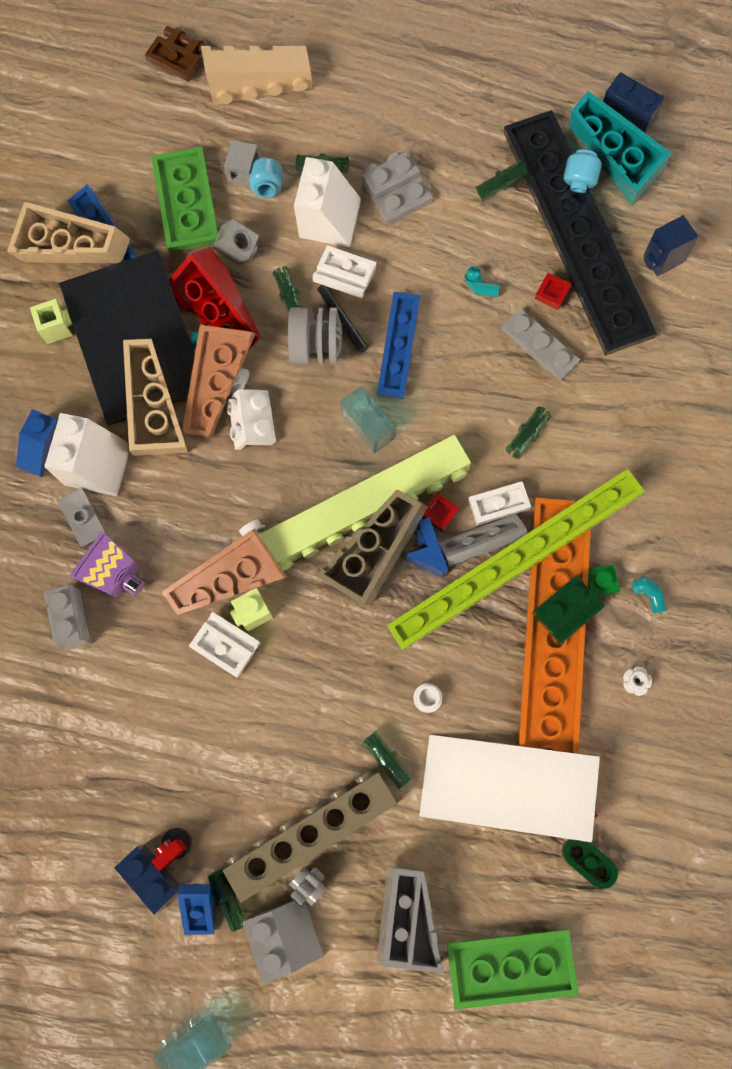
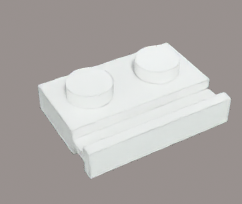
[313,245,377,298]
[189,612,261,678]

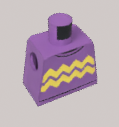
[70,531,145,598]

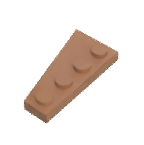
[182,325,255,438]
[162,529,287,615]

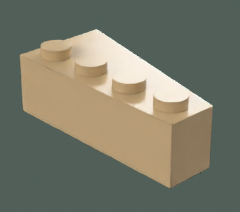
[201,46,313,105]
[7,201,130,263]
[123,339,188,456]

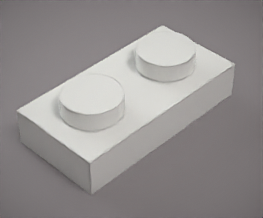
[468,481,531,526]

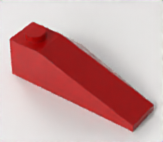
[169,247,262,351]

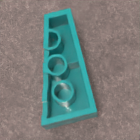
[569,91,671,206]

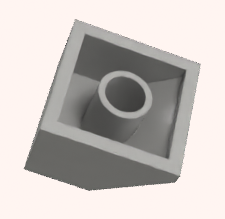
[242,900,324,984]

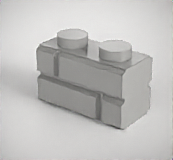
[44,585,91,651]

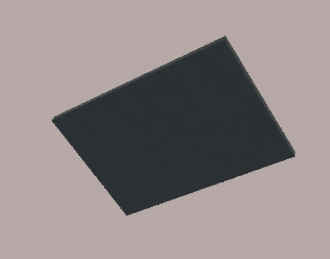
[59,250,195,426]

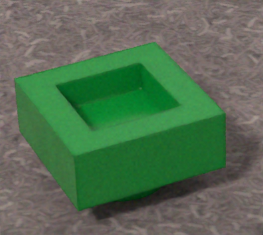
[588,564,620,597]

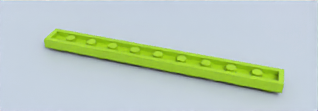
[387,468,645,651]

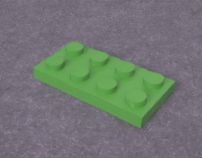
[151,147,218,253]
[446,929,579,1010]

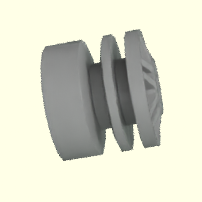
[288,307,342,365]

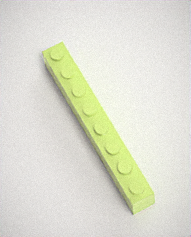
[259,434,471,571]

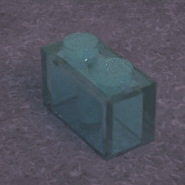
[340,386,396,454]
[154,1012,232,1069]

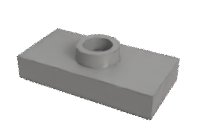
[57,487,108,550]

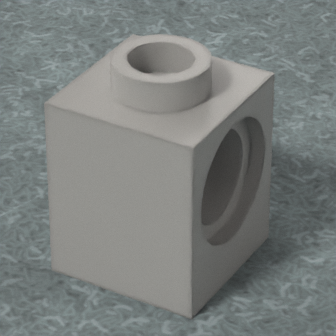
[224,140,260,185]
[212,219,259,264]

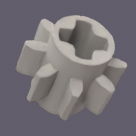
[289,867,326,906]

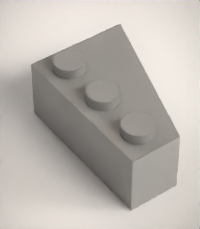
[377,865,444,973]

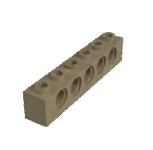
[222,771,397,903]

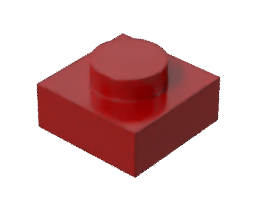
[534,273,572,310]
[422,492,459,533]
[151,839,188,871]

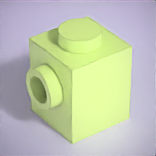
[30,299,73,344]
[230,588,273,632]

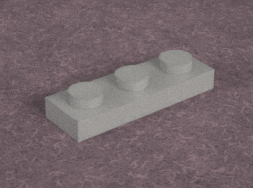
[501,308,580,382]
[438,514,528,566]

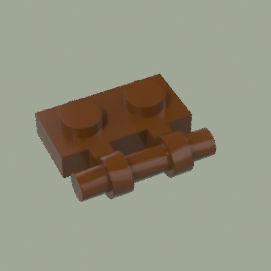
[145,26,207,82]

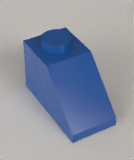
[16,409,58,478]

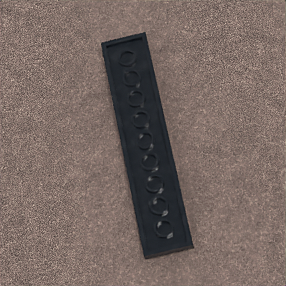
[503,110,657,356]

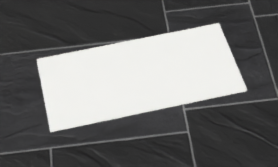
[419,735,600,842]

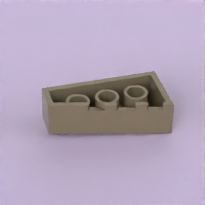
[316,489,428,605]

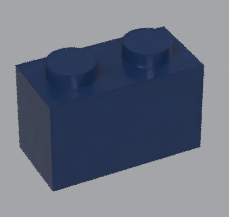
[603,72,665,133]
[643,215,699,277]
[114,844,179,914]

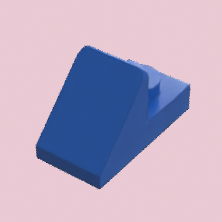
[406,517,448,577]
[177,883,216,935]

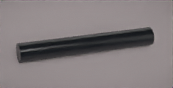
[317,285,368,353]

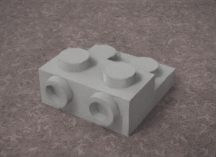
[362,151,433,226]

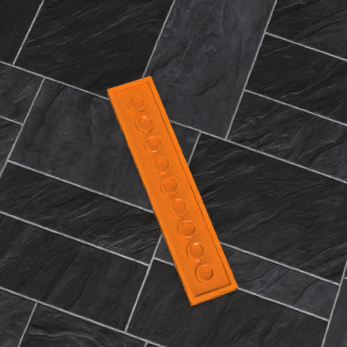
[518,497,591,754]

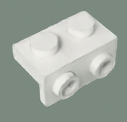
[227,389,276,450]

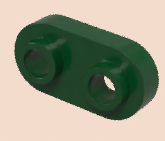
[561,839,618,889]

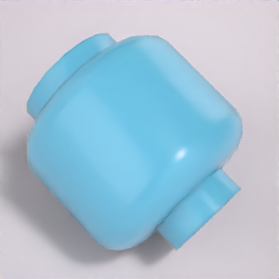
[564,149,601,193]
[249,158,283,198]

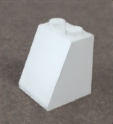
[294,157,361,247]
[45,413,130,496]

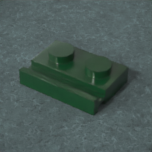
[532,575,605,645]

